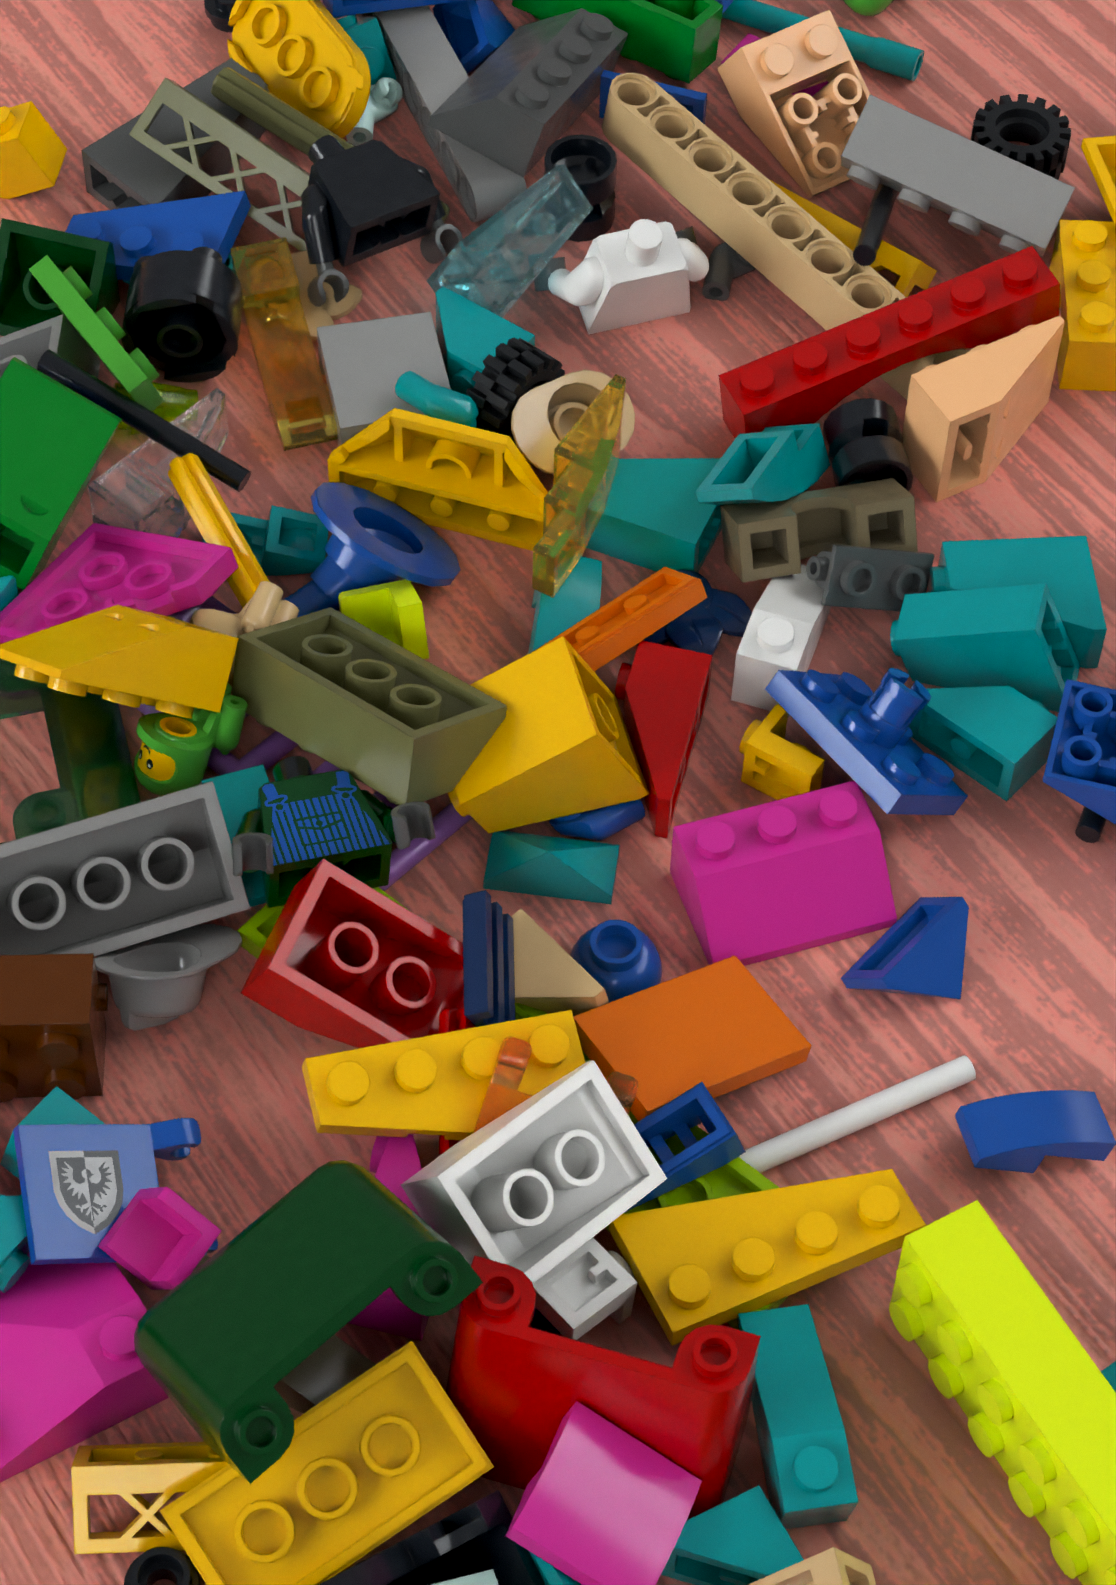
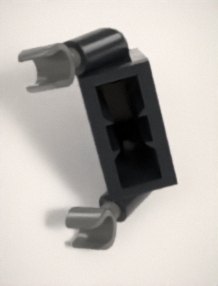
[301,135,463,307]

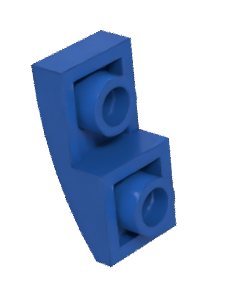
[955,1090,1116,1173]

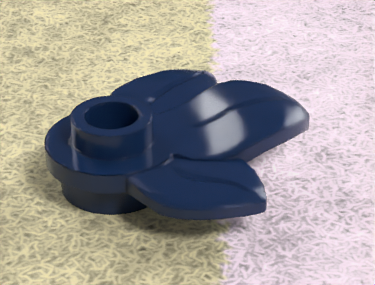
[637,569,752,655]

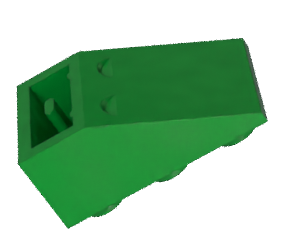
[0,357,122,590]

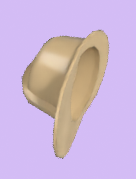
[511,370,635,476]

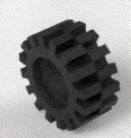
[971,94,1071,180]
[465,337,565,451]

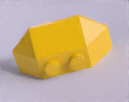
[327,408,559,553]

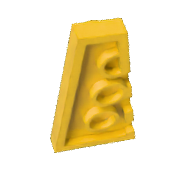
[302,1010,586,1140]
[609,1169,926,1346]

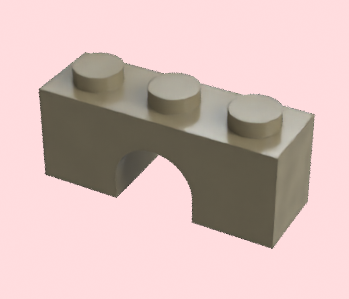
[720,478,918,582]

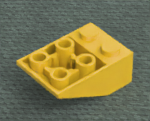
[0,605,239,719]

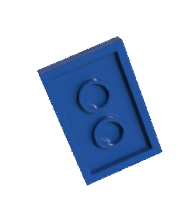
[765,668,968,815]

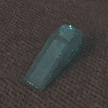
[426,165,593,318]

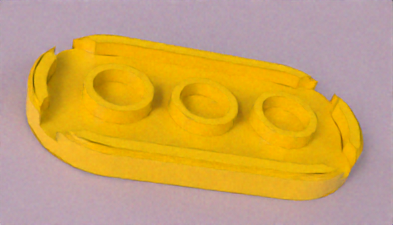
[227,0,371,138]

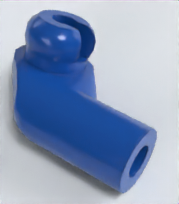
[549,799,645,841]

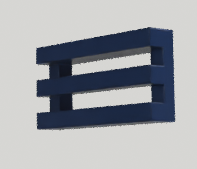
[463,890,515,1027]

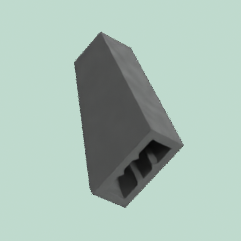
[81,58,269,210]

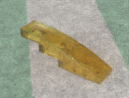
[532,374,626,598]

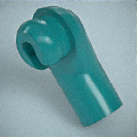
[395,371,479,428]

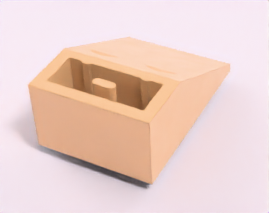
[717,9,871,198]
[902,315,1065,502]

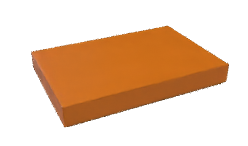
[573,955,812,1121]

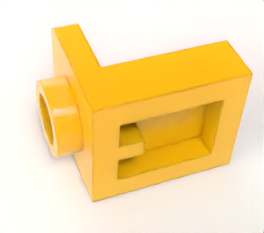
[739,704,825,800]

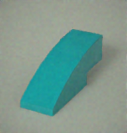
[695,423,830,505]

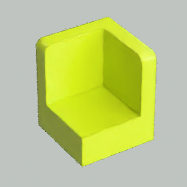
[338,579,429,659]

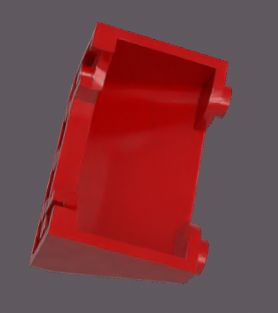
[446,1256,761,1521]

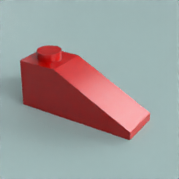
[615,640,713,839]

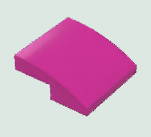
[506,1401,702,1585]

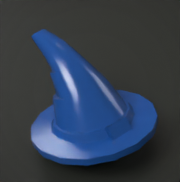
[282,482,460,617]

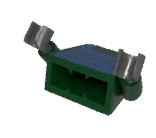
[231,756,436,908]

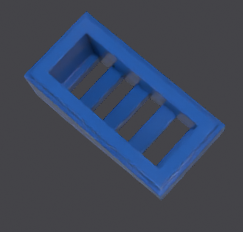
[624,1082,746,1213]

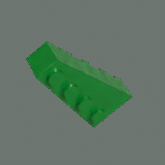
[512,0,723,84]

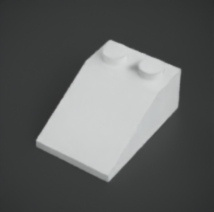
[401,1060,667,1284]

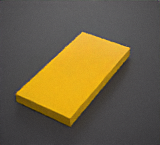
[160,1341,494,1585]

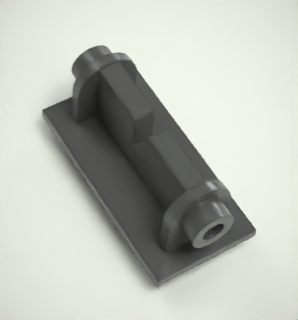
[806,544,935,611]

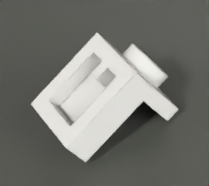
[533,1237,637,1340]

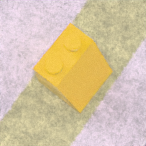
[448,636,649,834]

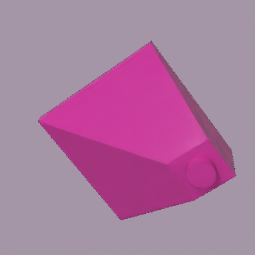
[0,1253,169,1482]

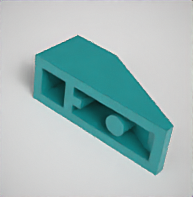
[737,1304,858,1529]

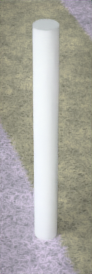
[739,1055,976,1173]

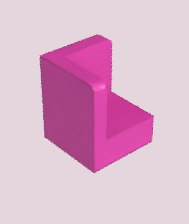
[97,1187,222,1290]

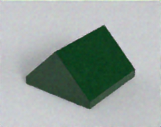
[0,218,120,336]

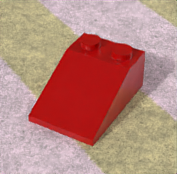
[240,859,464,1048]

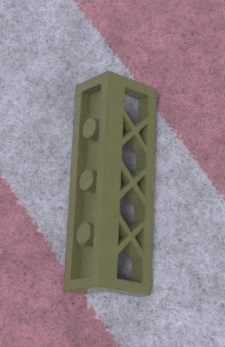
[129,78,310,251]

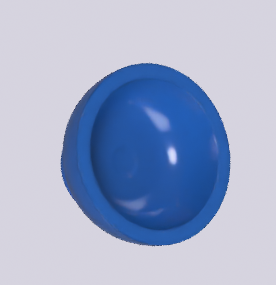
[570,920,662,1003]

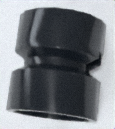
[543,134,617,242]
[823,398,913,491]

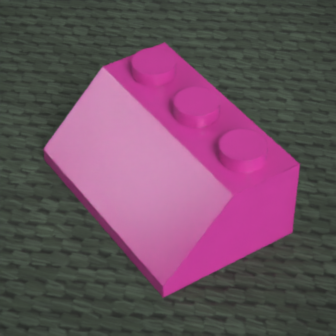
[670,781,897,966]

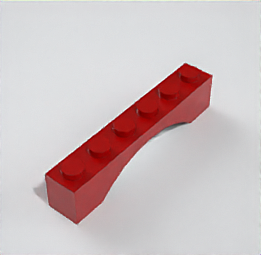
[719,246,1060,438]

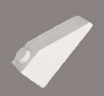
[731,564,831,716]

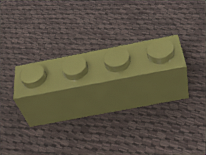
[232,607,507,806]

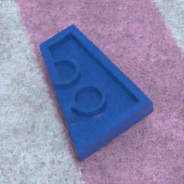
[65,191,251,281]

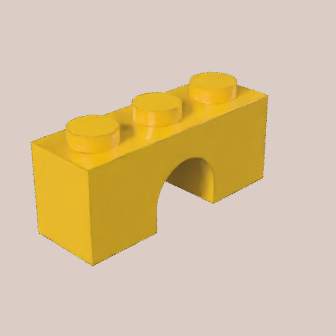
[1049,219,1116,391]

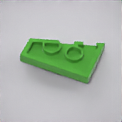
[29,255,164,411]

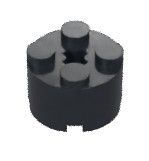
[121,247,244,383]

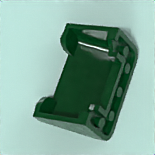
[134,1160,483,1484]

